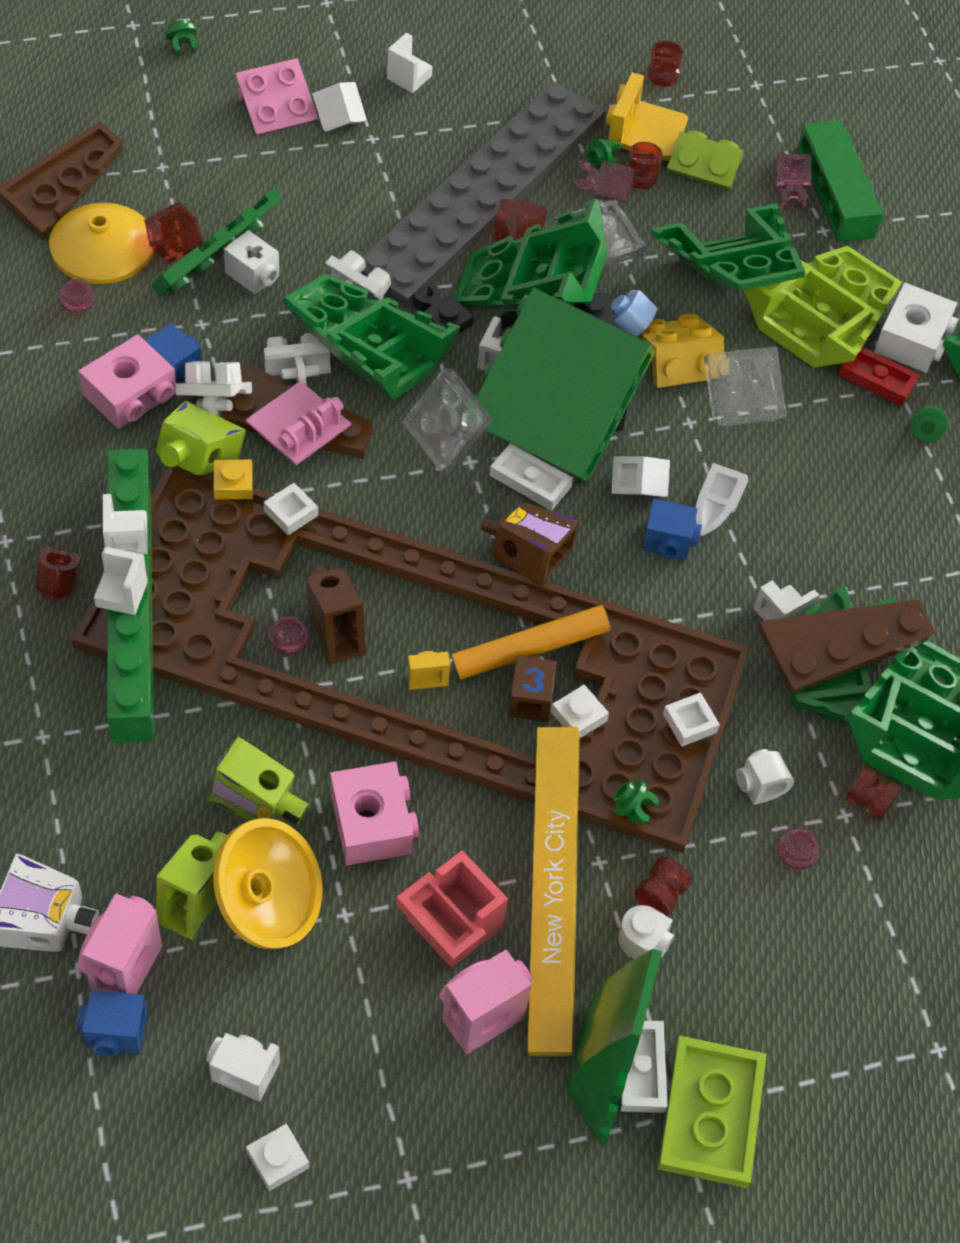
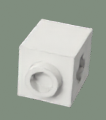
[224,230,280,294]

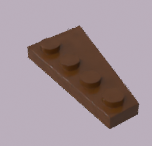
[0,121,123,241]
[221,362,373,459]
[757,599,937,695]

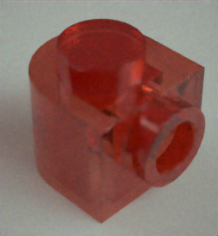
[34,546,82,599]

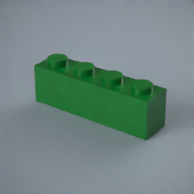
[797,120,884,242]

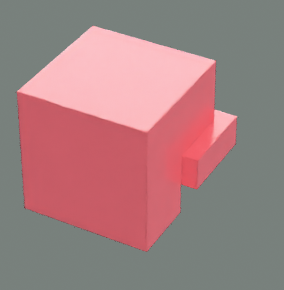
[396,850,508,968]

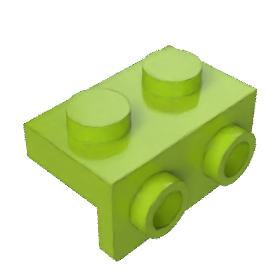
[667,130,743,191]

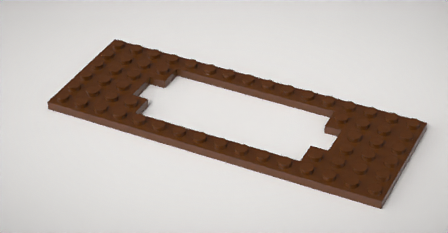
[71,466,750,853]

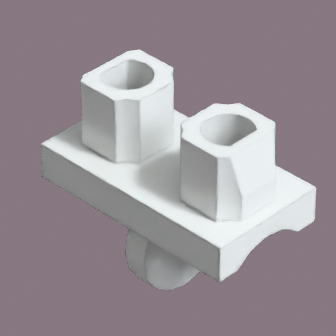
[325,250,391,301]
[264,333,331,385]
[175,361,252,417]

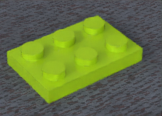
[658,1036,767,1189]

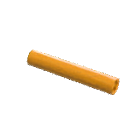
[452,605,611,680]

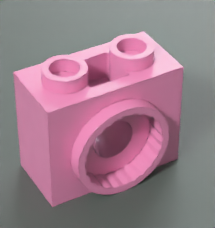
[78,334,176,430]
[330,761,419,866]
[78,893,162,994]
[439,950,532,1055]

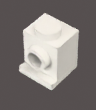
[206,1033,280,1102]

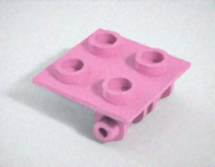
[235,58,319,135]
[246,381,351,465]

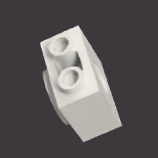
[874,283,958,373]

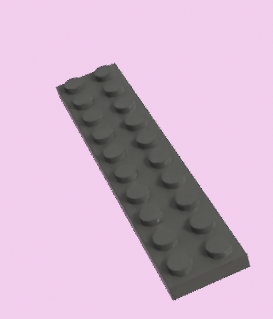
[361,81,606,308]

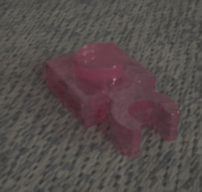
[777,154,811,209]
[573,161,636,204]

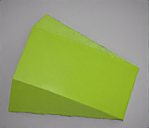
[744,246,902,368]

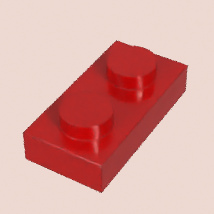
[839,347,920,406]

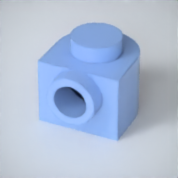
[611,290,658,337]

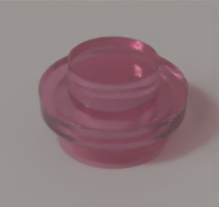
[59,279,96,313]
[269,616,309,655]
[777,829,820,870]

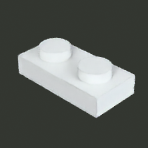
[489,443,573,511]
[620,1021,667,1113]

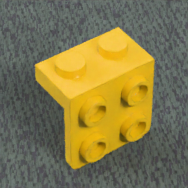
[606,72,688,161]
[637,314,725,388]

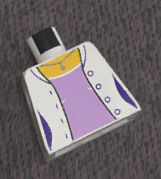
[0,854,99,952]

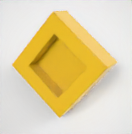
[214,459,253,500]
[407,651,450,690]

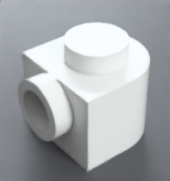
[736,749,794,806]
[618,905,674,959]

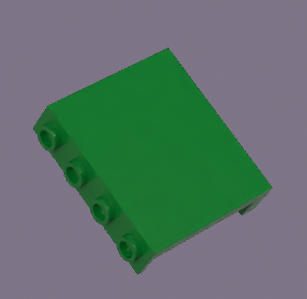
[465,287,656,483]

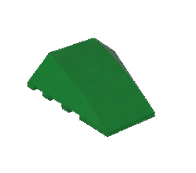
[454,198,608,309]
[650,203,805,291]
[283,274,460,400]
[847,641,960,800]
[566,949,662,1145]

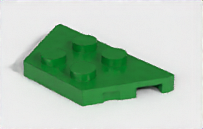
[791,587,872,725]

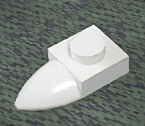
[696,463,748,536]

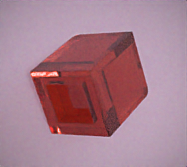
[494,199,548,241]
[144,202,203,264]

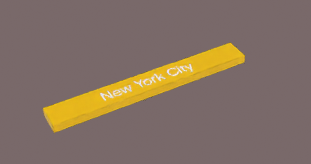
[528,727,580,1056]

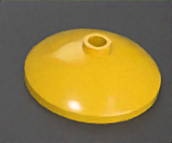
[49,202,155,284]
[213,818,323,949]

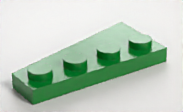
[151,188,283,296]

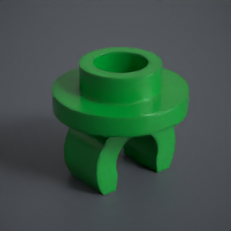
[165,20,197,56]
[587,139,621,173]
[911,406,948,442]
[613,779,659,825]

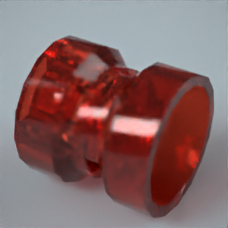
[648,40,683,87]
[625,141,662,190]
[845,765,902,822]
[634,857,692,917]

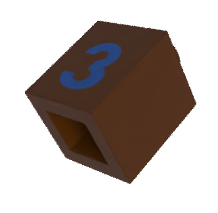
[508,655,557,722]

